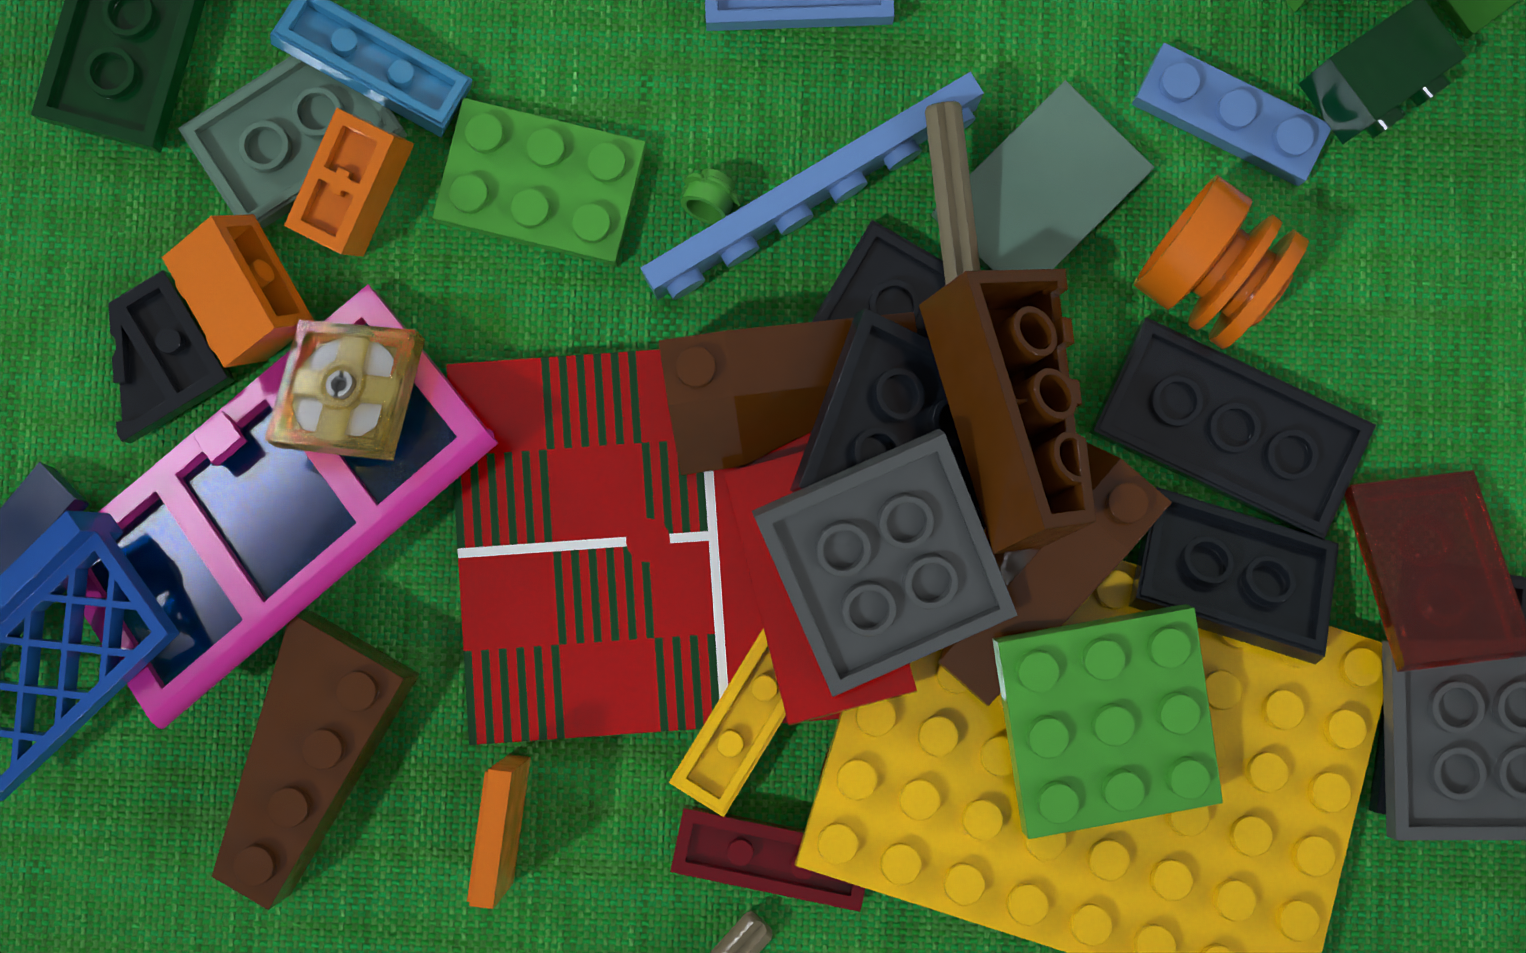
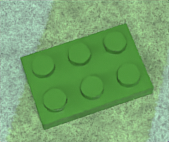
[432,98,647,267]

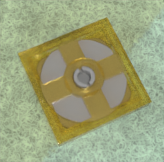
[264,320,425,461]

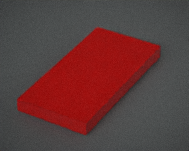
[723,451,917,725]

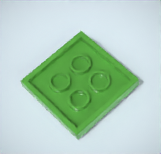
[992,604,1223,839]

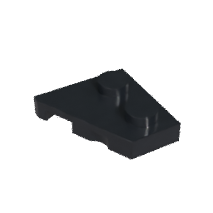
[108,270,236,443]

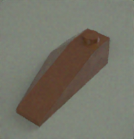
[659,312,917,476]
[937,442,1172,706]

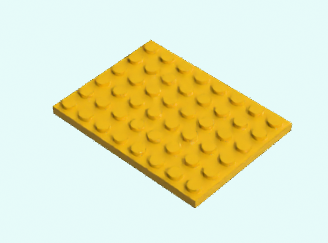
[795,527,1383,953]

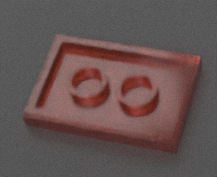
[1344,470,1526,672]

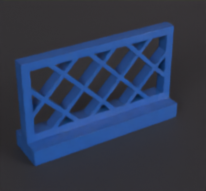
[0,510,180,801]

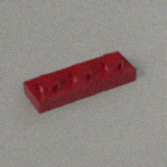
[670,805,865,912]

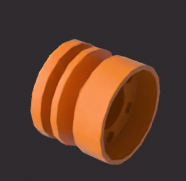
[1134,175,1309,350]

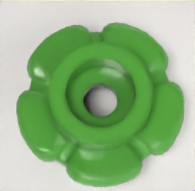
[680,169,741,225]

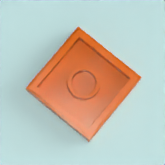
[467,754,531,909]

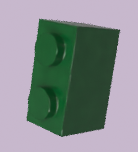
[1298,0,1467,144]

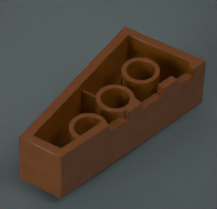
[919,269,1096,554]
[211,611,420,910]

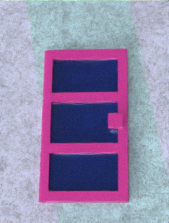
[84,284,498,729]

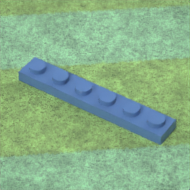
[641,71,984,300]

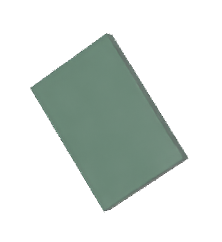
[178,56,408,229]
[931,80,1155,270]

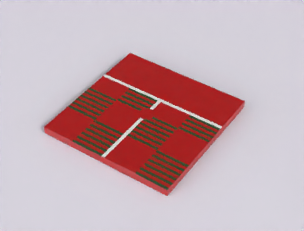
[446,349,841,745]

